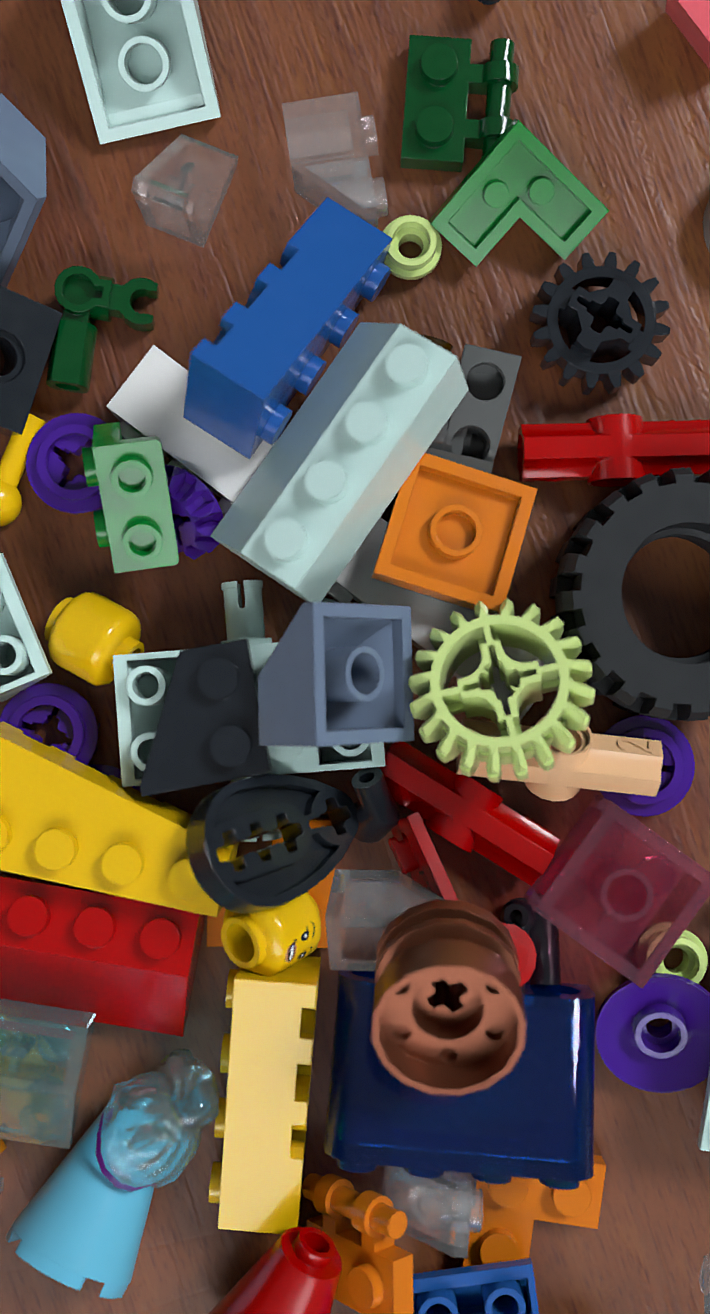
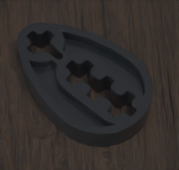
[186,775,359,914]

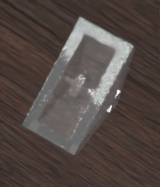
[131,134,239,248]

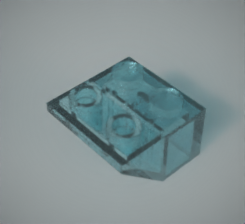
[0,998,97,1149]

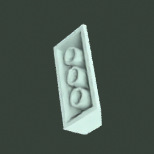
[211,322,469,602]

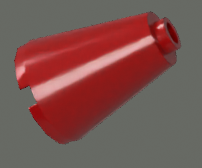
[208,1227,342,1314]

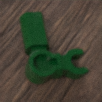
[46,266,159,394]

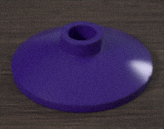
[595,973,710,1093]

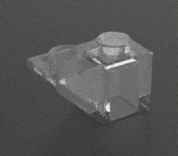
[282,92,388,229]
[381,1133,483,1258]

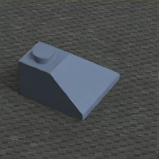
[0,93,47,288]
[258,602,414,747]

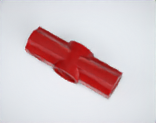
[516,413,710,487]
[378,741,560,886]

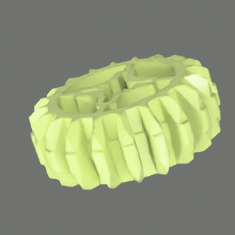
[408,598,595,783]

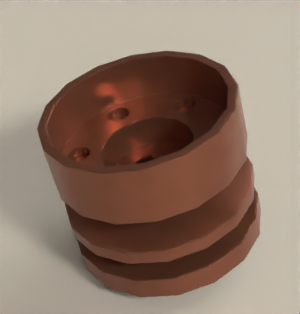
[372,899,526,1096]

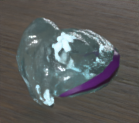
[96,1048,220,1192]

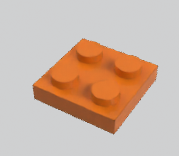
[371,453,538,615]

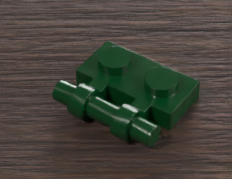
[400,35,519,172]

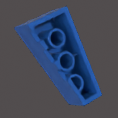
[183,197,393,459]

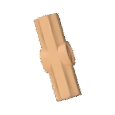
[456,716,663,801]

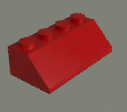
[0,873,206,1037]

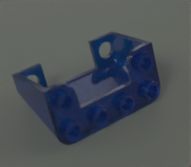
[324,964,595,1190]

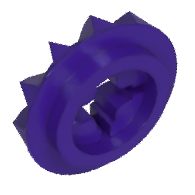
[26,413,106,515]
[165,464,223,560]
[0,683,100,765]
[599,715,695,817]

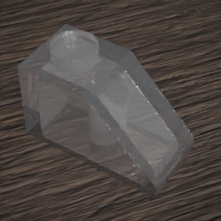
[325,869,445,971]

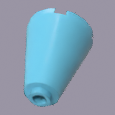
[6,1092,169,1299]

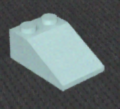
[61,0,221,144]

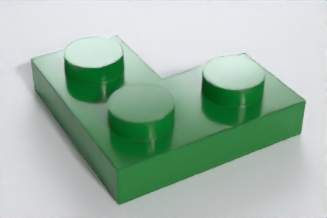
[428,119,610,267]

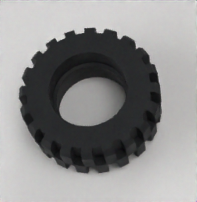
[549,468,710,721]

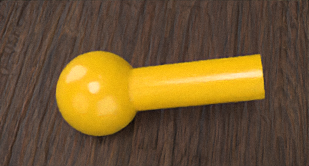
[0,414,46,527]

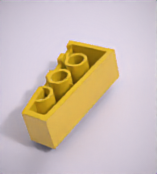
[0,721,239,918]
[209,956,321,1234]

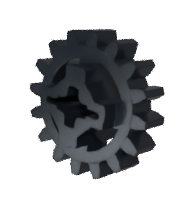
[529,252,670,395]

